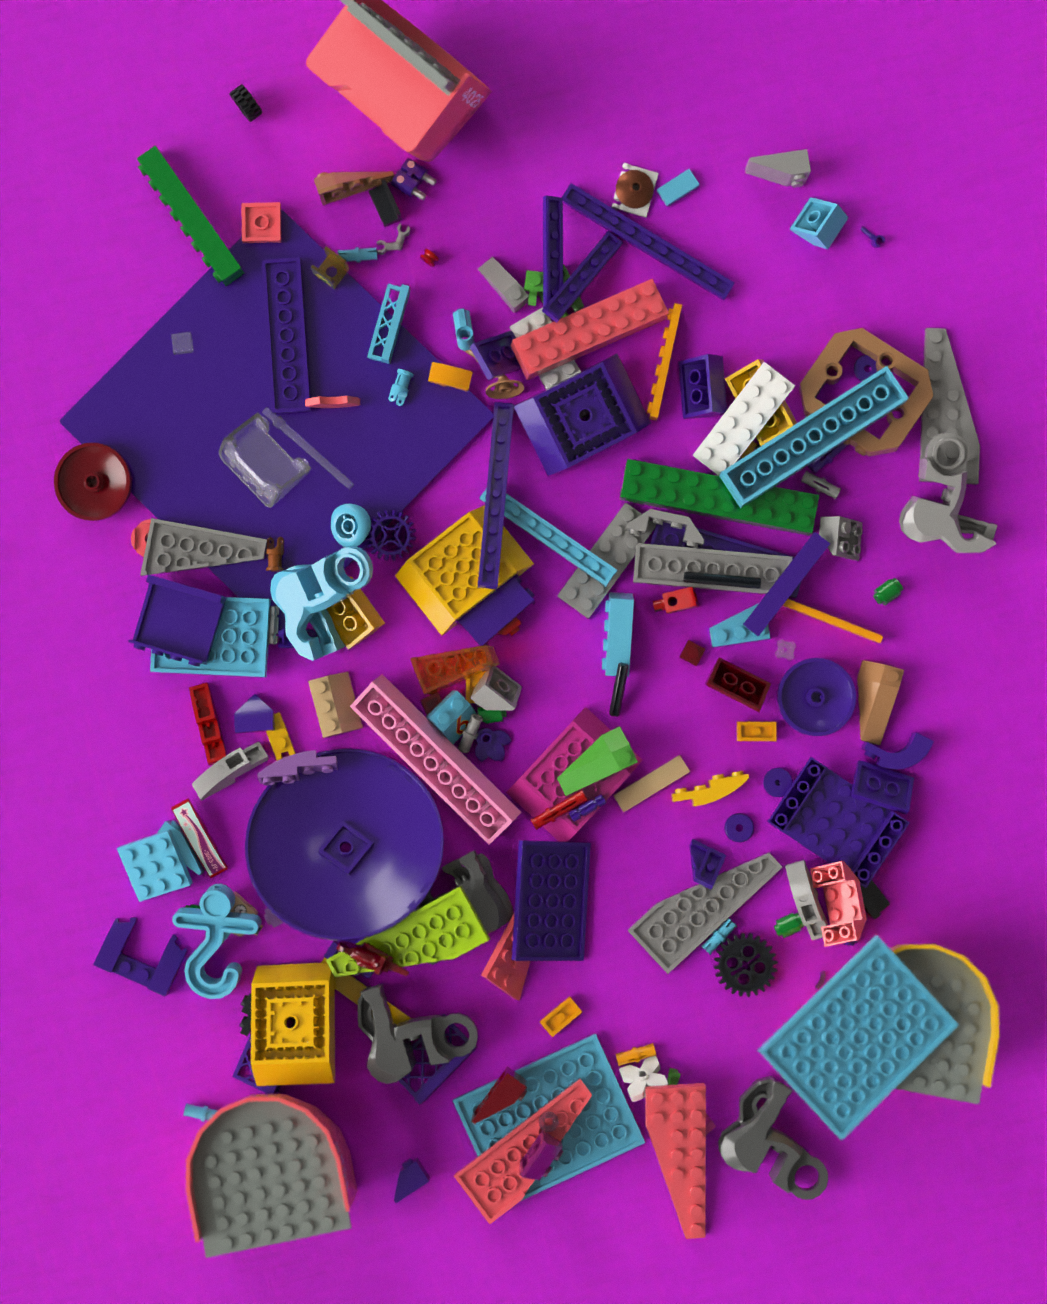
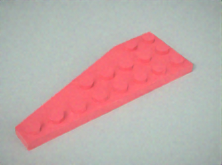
[645,1083,706,1239]

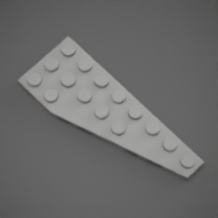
[919,328,980,485]
[628,852,782,974]

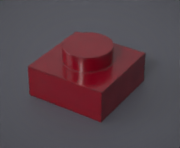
[679,640,705,666]
[420,692,442,716]

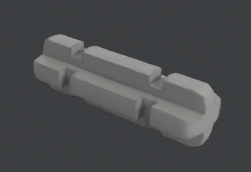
[268,606,280,644]

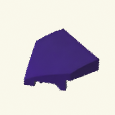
[234,694,275,733]

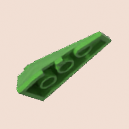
[557,726,638,796]

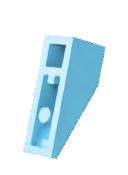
[157,820,204,875]

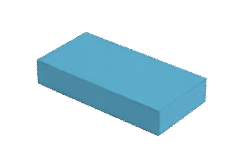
[657,169,700,207]

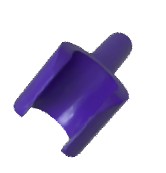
[860,226,885,248]

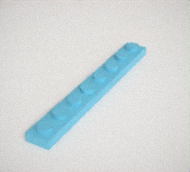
[479,488,617,587]

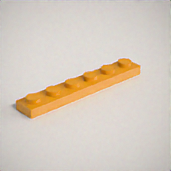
[647,303,682,421]

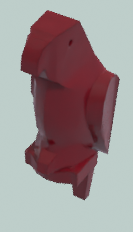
[336,941,409,976]

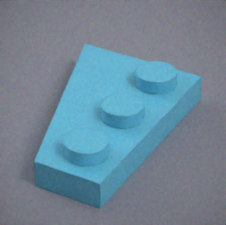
[709,603,770,647]

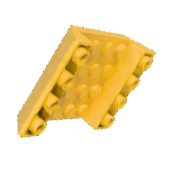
[395,505,534,636]

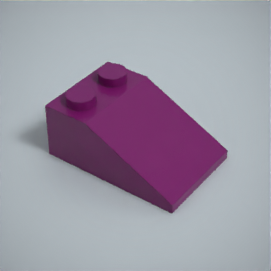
[520,1130,563,1181]

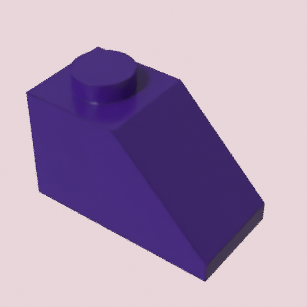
[394,1158,430,1203]

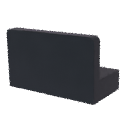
[368,179,402,227]
[860,880,890,919]

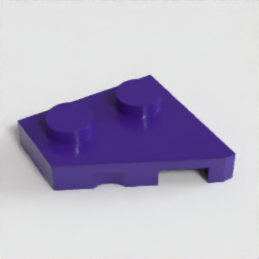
[689,839,726,889]

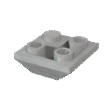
[819,516,863,561]

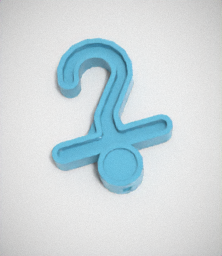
[172,884,261,999]

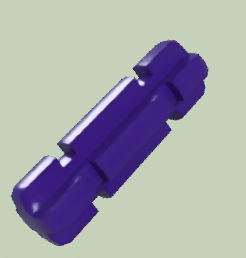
[569,795,606,821]

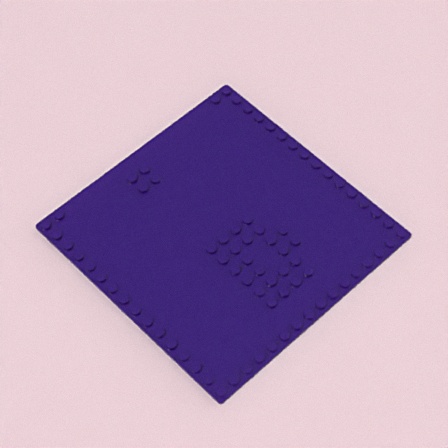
[60,209,494,635]

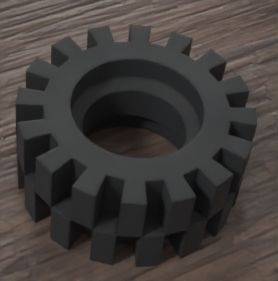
[229,84,263,122]

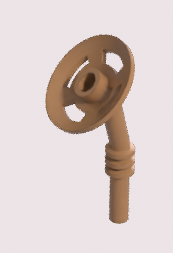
[463,349,524,399]

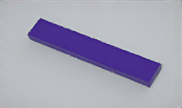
[543,195,563,308]
[542,231,623,323]
[742,532,830,637]

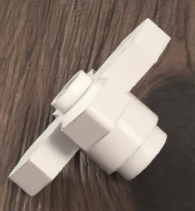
[619,1056,668,1102]

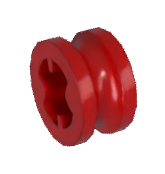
[420,249,439,267]

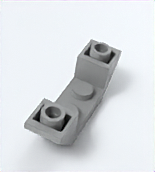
[626,509,704,548]

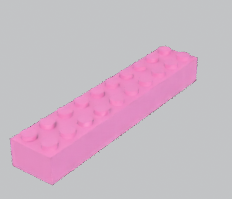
[350,674,521,845]

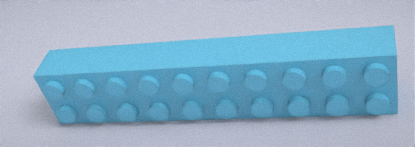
[719,366,909,508]

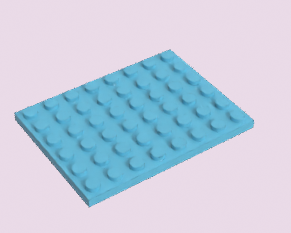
[758,936,959,1140]
[453,1033,645,1201]

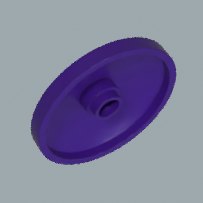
[777,658,856,736]

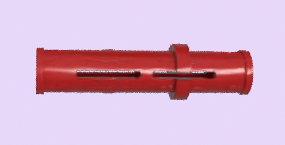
[530,790,588,830]

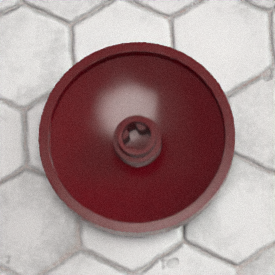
[54,443,132,521]

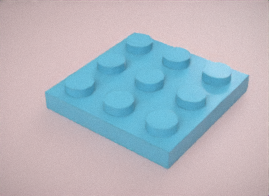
[117,829,193,902]

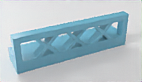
[367,283,411,364]

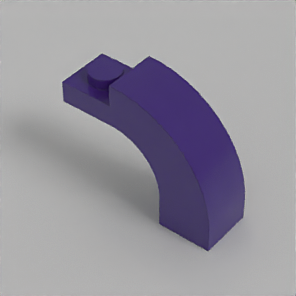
[861,732,934,769]

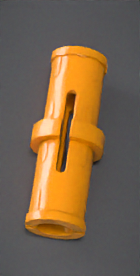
[615,1043,657,1066]

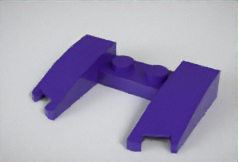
[93,917,188,997]

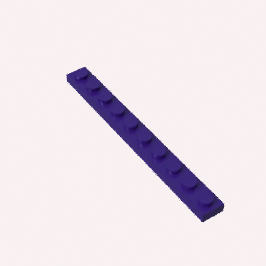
[562,183,735,301]
[477,402,514,589]

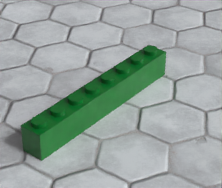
[136,146,245,286]

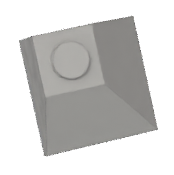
[471,664,522,711]

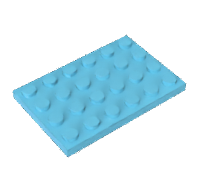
[150,597,271,677]

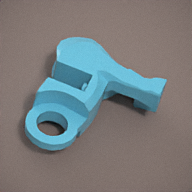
[271,546,373,661]

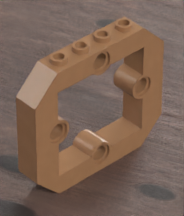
[799,328,933,457]

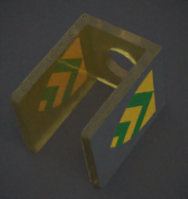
[311,247,349,290]

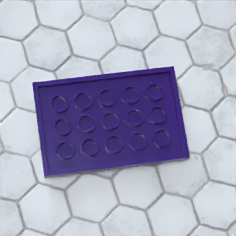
[512,840,591,961]

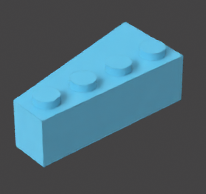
[602,592,634,677]

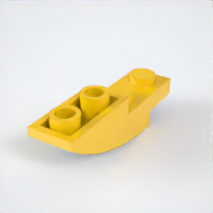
[671,771,749,807]

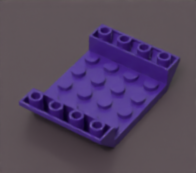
[767,757,910,888]

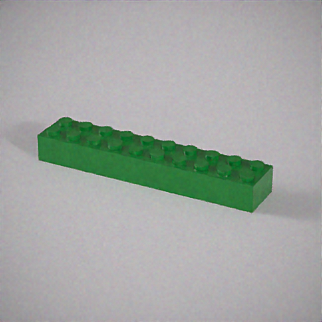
[619,459,819,536]

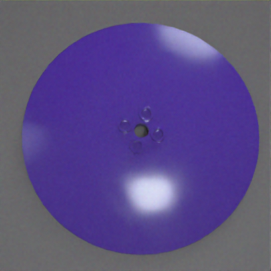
[245,749,444,941]

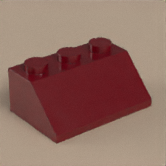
[705,657,771,712]

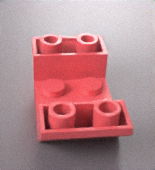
[810,861,867,947]

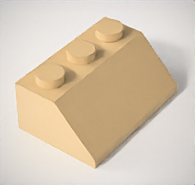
[308,672,363,738]

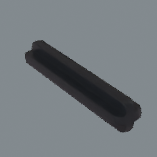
[609,662,629,717]

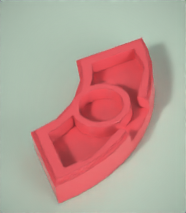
[305,396,360,408]

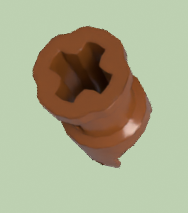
[266,537,284,572]

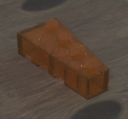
[410,645,500,695]

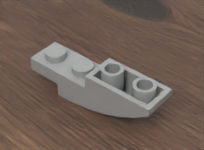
[192,741,269,801]
[785,860,828,940]

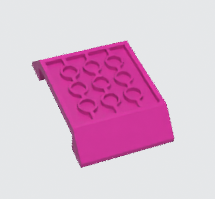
[506,707,643,842]

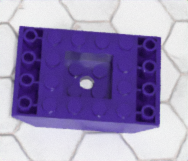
[513,353,651,476]

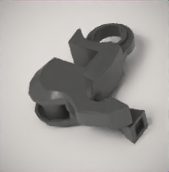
[358,983,478,1084]
[718,1076,828,1200]

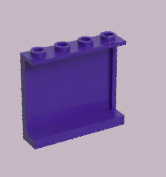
[128,574,227,667]
[457,575,535,649]

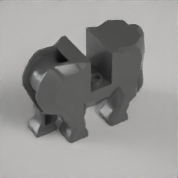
[415,850,514,964]

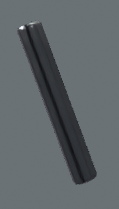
[683,572,761,589]

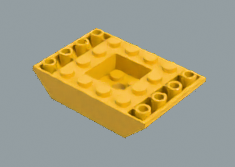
[251,962,335,1086]

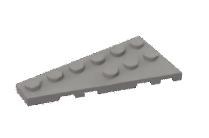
[140,518,267,576]

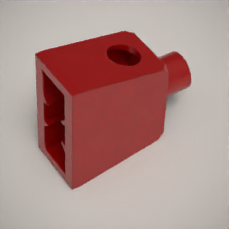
[653,587,699,614]

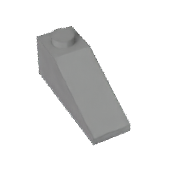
[478,257,529,313]

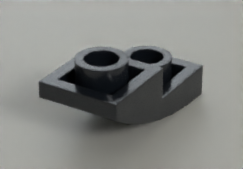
[239,993,251,1036]

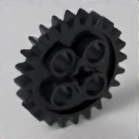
[713,932,778,997]

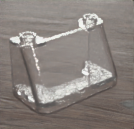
[219,412,311,508]

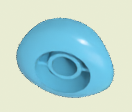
[331,504,371,547]

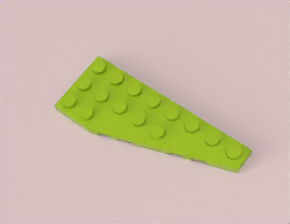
[326,886,490,977]

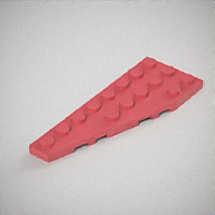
[454,1078,592,1224]

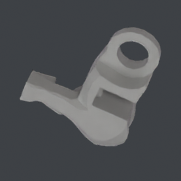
[899,432,997,553]

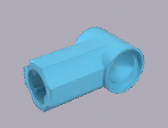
[453,308,474,351]

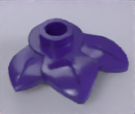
[475,728,512,762]

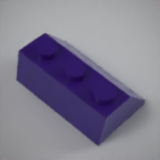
[678,354,727,419]

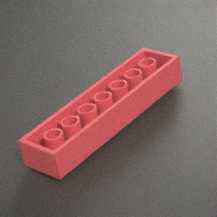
[511,279,669,380]

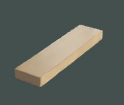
[613,755,690,812]

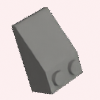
[745,149,811,188]

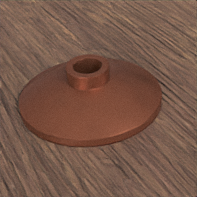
[616,170,654,209]

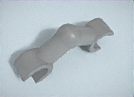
[376,223,410,255]

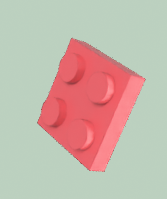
[241,202,282,243]

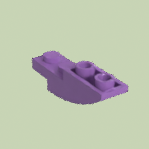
[258,750,338,785]

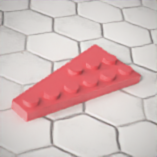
[481,914,530,1001]

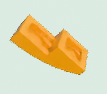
[428,362,473,391]

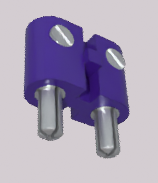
[391,158,437,200]

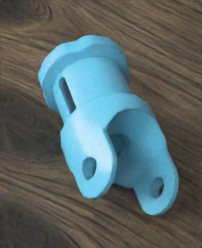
[389,369,414,406]

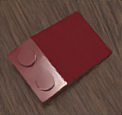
[471,1066,527,1124]

